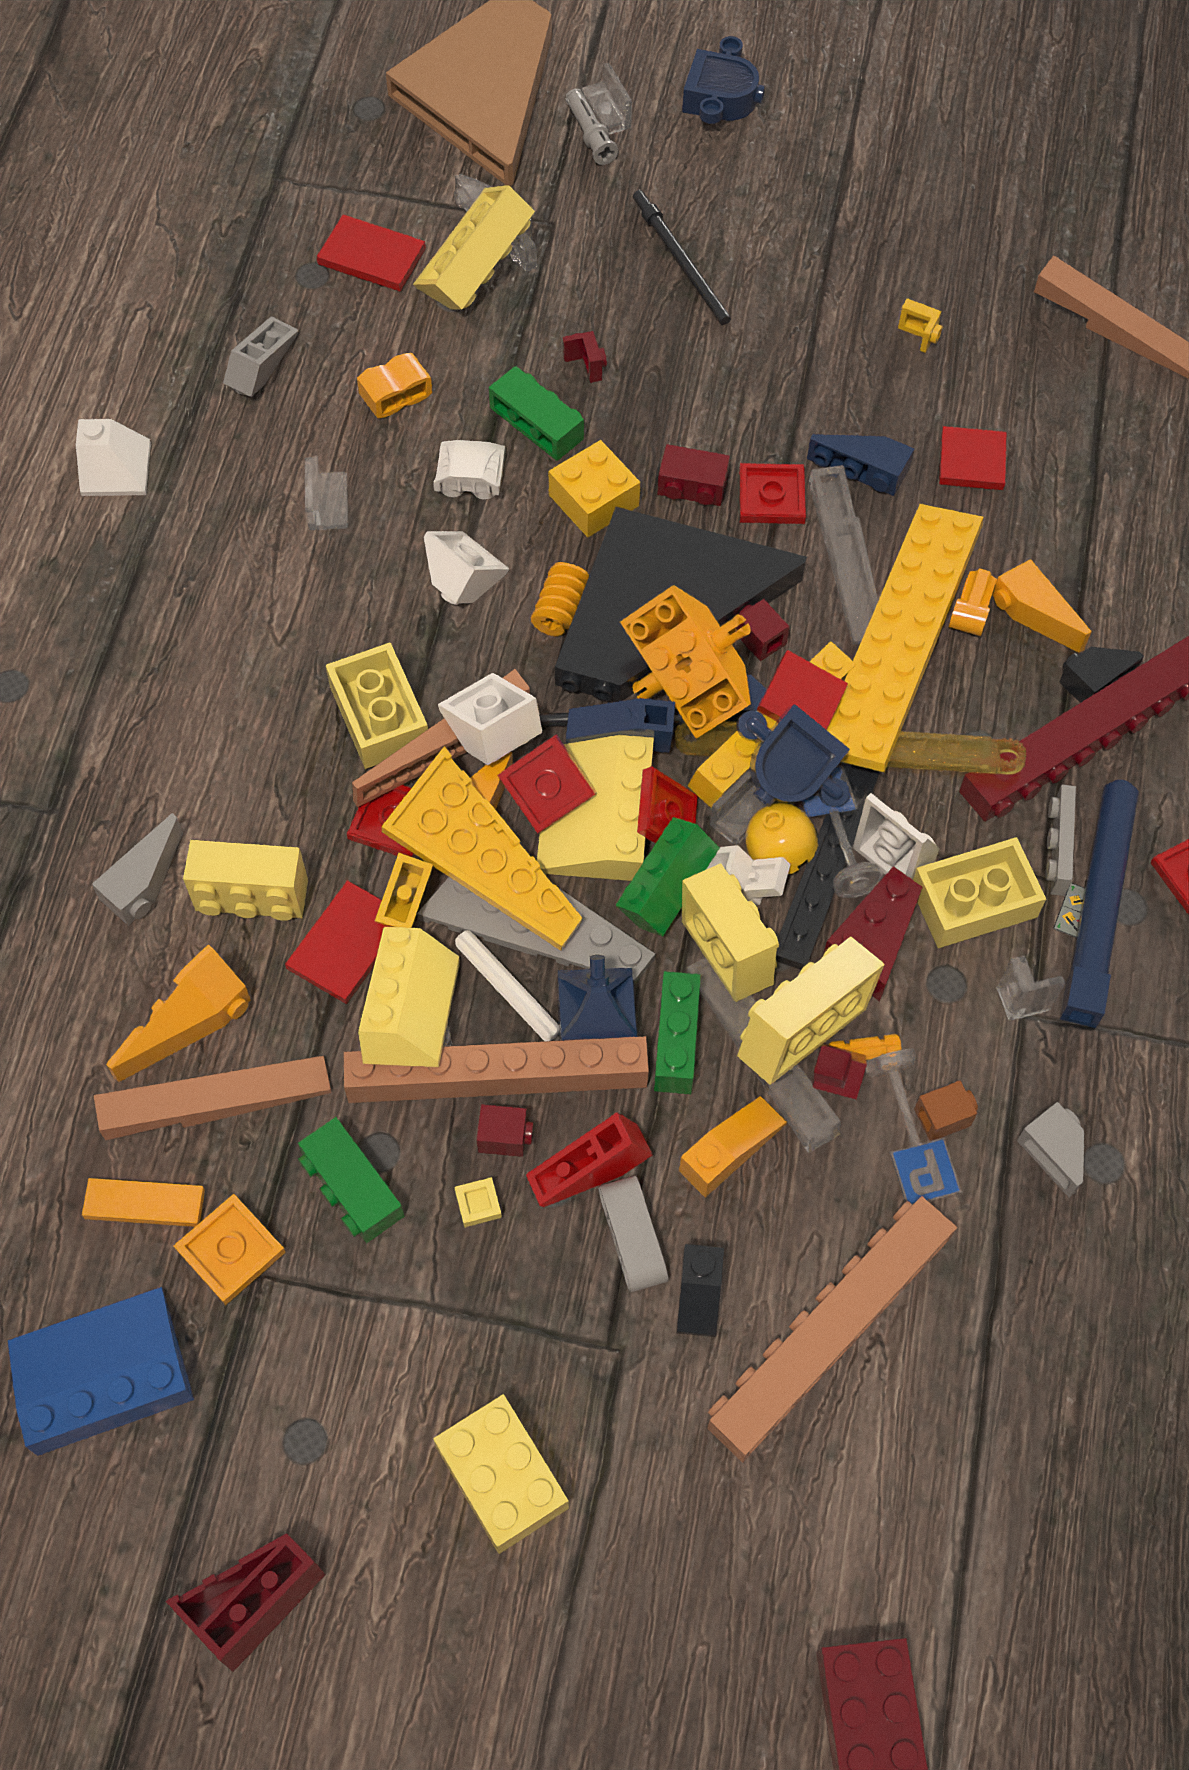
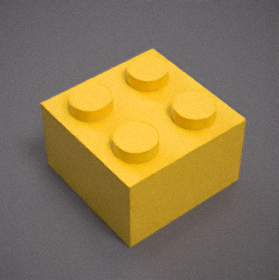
[548,440,640,538]

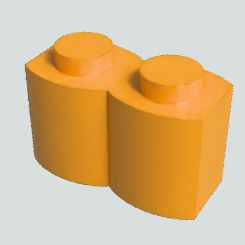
[357,353,432,418]

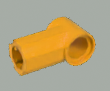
[948,569,997,637]

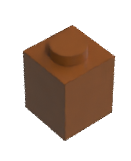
[914,1080,978,1142]

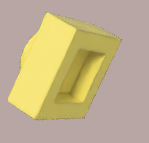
[454,1177,502,1228]

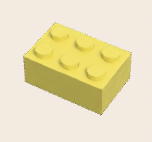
[325,643,428,769]
[913,837,1046,948]
[183,840,308,921]
[682,863,779,1002]
[433,1394,569,1554]

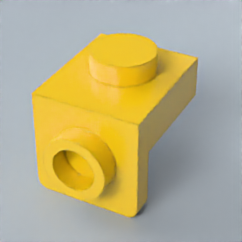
[898,299,943,353]

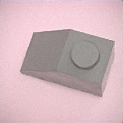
[1017,1102,1084,1198]

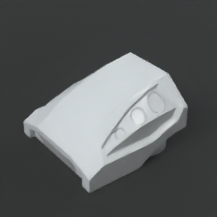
[434,440,506,499]

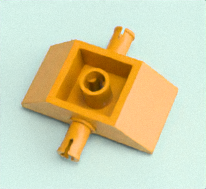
[620,585,751,738]

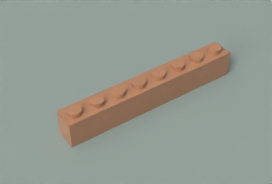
[344,1036,649,1103]
[707,1196,957,1463]

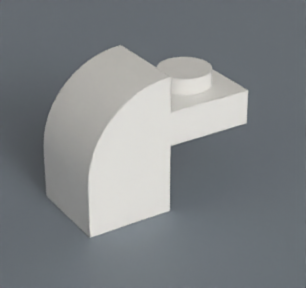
[706,845,790,905]

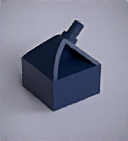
[557,954,637,1041]

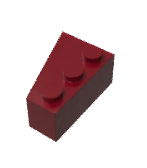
[823,866,922,1002]
[165,1533,326,1672]

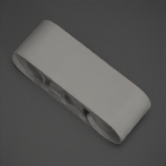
[598,1176,668,1293]

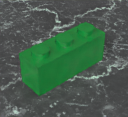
[489,366,584,461]
[615,817,720,937]
[654,971,701,1095]
[298,1117,405,1244]

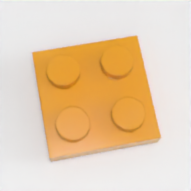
[173,1194,286,1306]

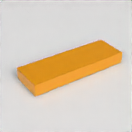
[82,1178,205,1227]

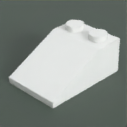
[853,793,940,880]

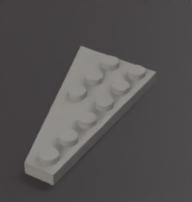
[417,877,655,986]

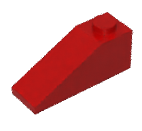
[526,1112,653,1208]

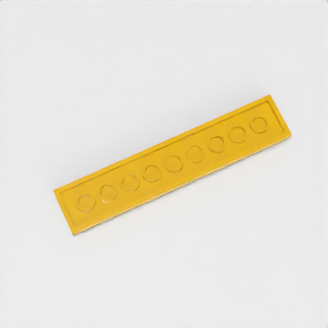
[826,504,983,772]

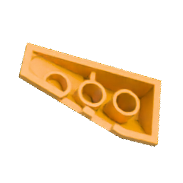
[106,945,251,1082]

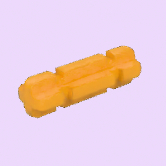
[829,1034,902,1060]

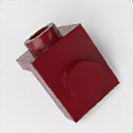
[563,331,607,383]

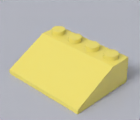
[537,735,654,881]

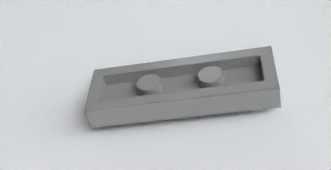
[1045,785,1076,896]

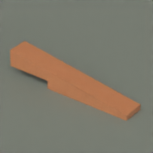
[1034,255,1189,379]
[352,669,530,807]
[94,1056,332,1141]

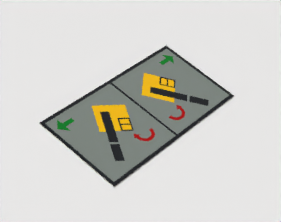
[1053,882,1085,938]

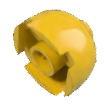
[745,803,818,874]

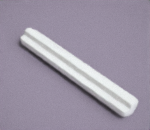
[455,930,559,1042]

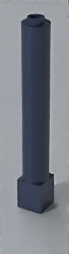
[1060,780,1139,1028]

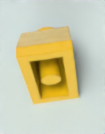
[375,853,433,928]

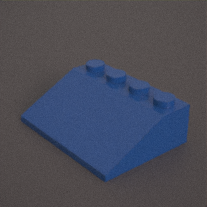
[8,1287,194,1456]

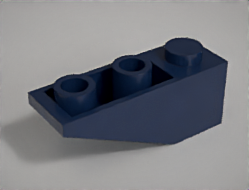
[807,434,914,496]
[566,698,675,753]

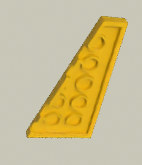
[382,746,582,951]

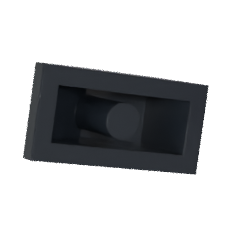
[1059,646,1144,703]
[676,1244,724,1337]

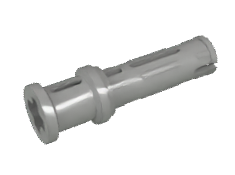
[565,88,618,165]

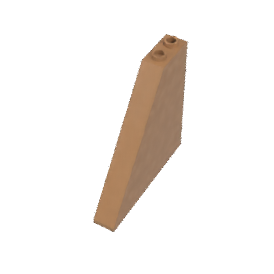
[386,0,552,187]

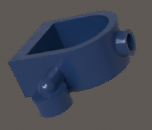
[682,36,765,124]
[736,704,850,807]

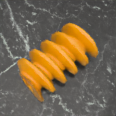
[531,562,589,637]

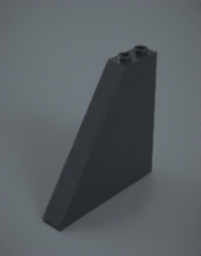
[555,507,807,702]

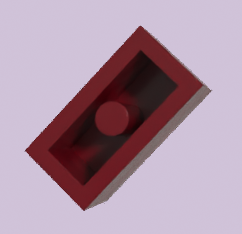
[657,444,730,506]

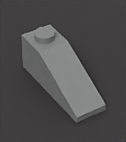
[223,316,299,397]
[92,813,183,926]

